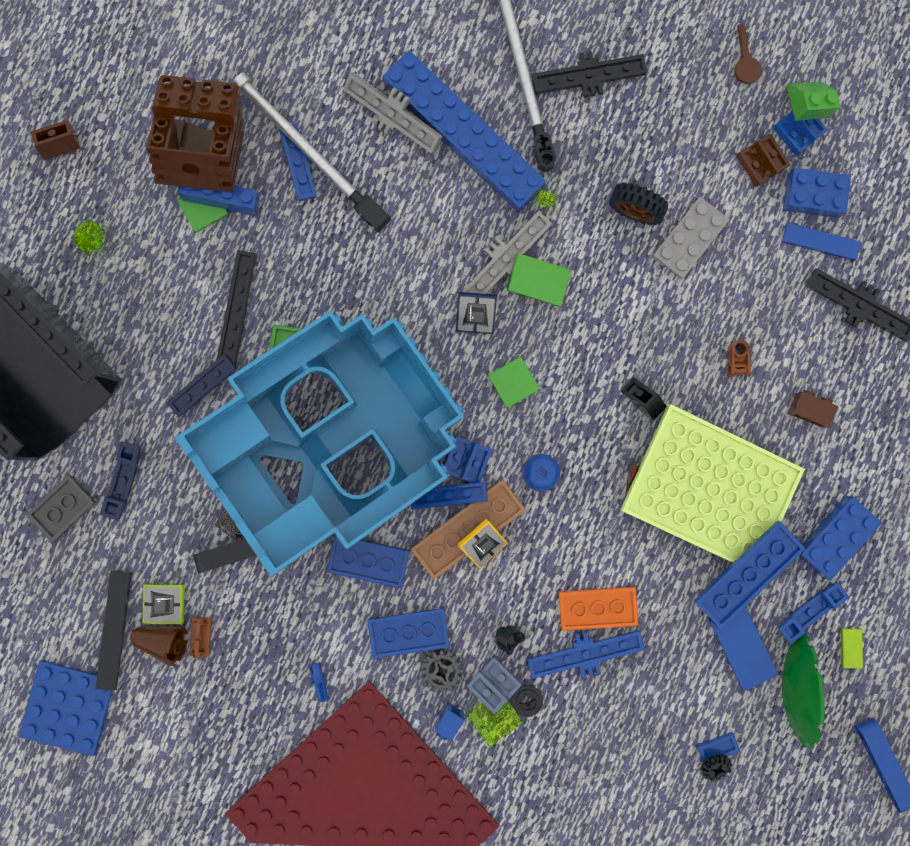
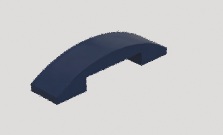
[100,441,140,521]

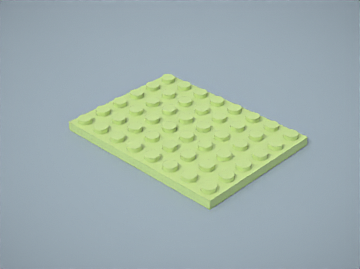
[620,404,805,563]

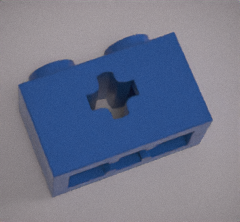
[435,702,464,741]

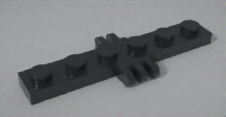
[532,51,647,98]
[805,268,910,341]

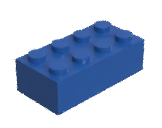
[799,496,882,581]

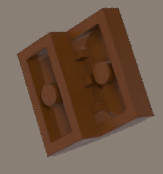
[736,134,791,187]

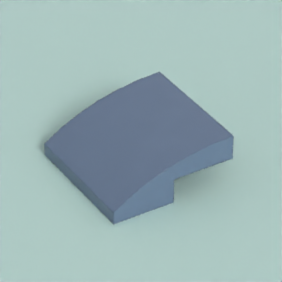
[467,657,523,714]

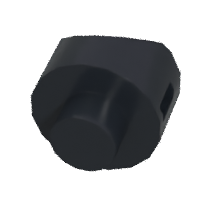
[496,625,525,656]

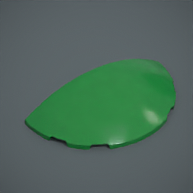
[782,633,825,748]

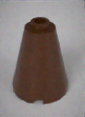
[130,627,188,666]

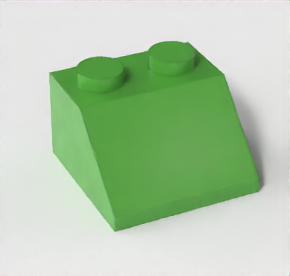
[787,81,841,121]

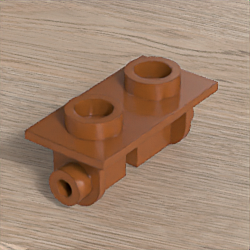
[189,617,212,658]

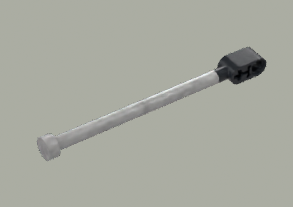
[499,0,556,172]
[232,72,392,233]

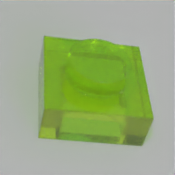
[536,189,558,207]

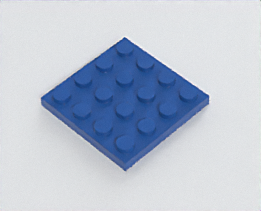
[19,660,113,756]

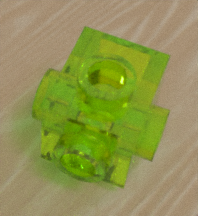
[73,219,105,254]

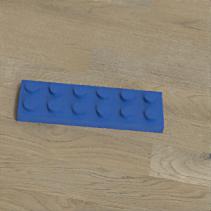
[693,520,805,630]

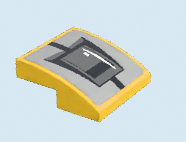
[457,519,508,569]

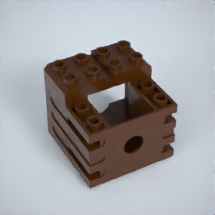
[146,75,245,192]

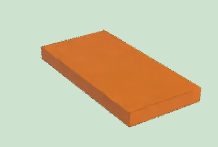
[558,587,638,631]

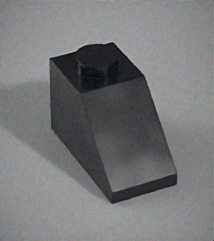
[621,378,667,420]

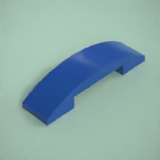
[778,582,850,644]

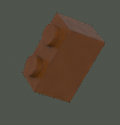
[31,120,81,160]
[788,390,838,428]

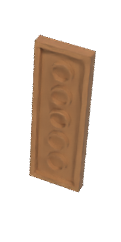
[411,479,526,580]

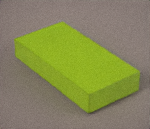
[841,628,863,668]

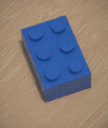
[783,167,851,218]

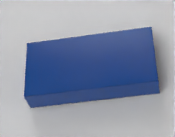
[696,732,740,763]

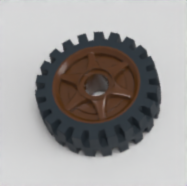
[609,182,669,225]

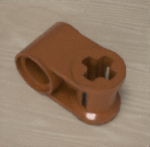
[727,340,751,377]

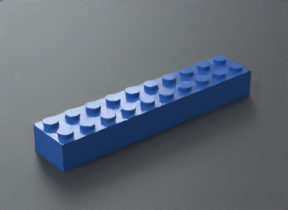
[382,50,546,213]

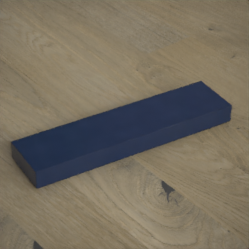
[166,354,238,417]

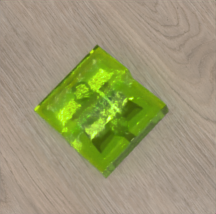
[466,702,522,747]

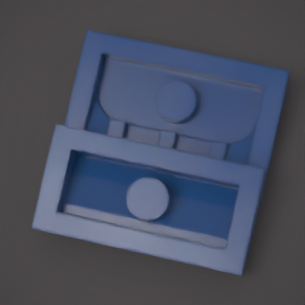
[772,110,828,156]
[443,435,492,483]

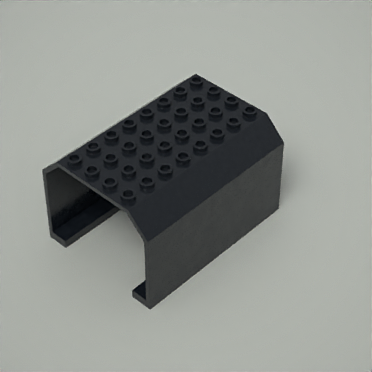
[0,262,122,461]

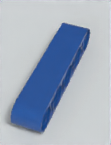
[855,717,910,813]

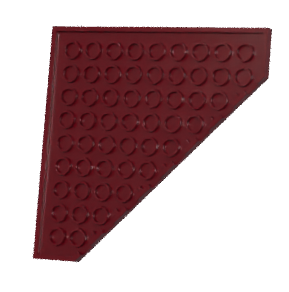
[225,680,499,846]

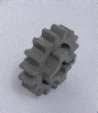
[421,649,463,693]

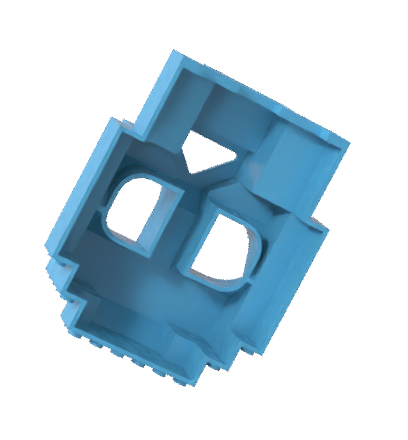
[174,310,464,577]

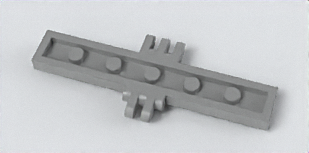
[343,72,443,154]
[462,210,552,294]

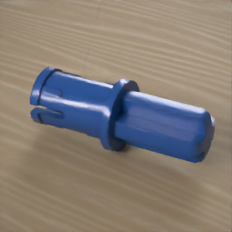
[308,662,329,702]

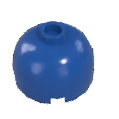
[522,454,561,492]

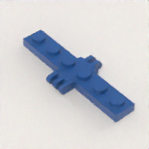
[527,630,645,679]

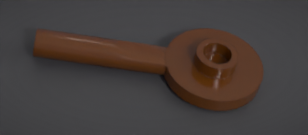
[734,24,762,84]

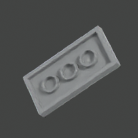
[652,197,730,279]

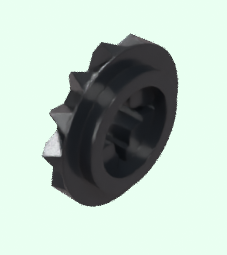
[512,685,543,717]
[701,754,732,781]

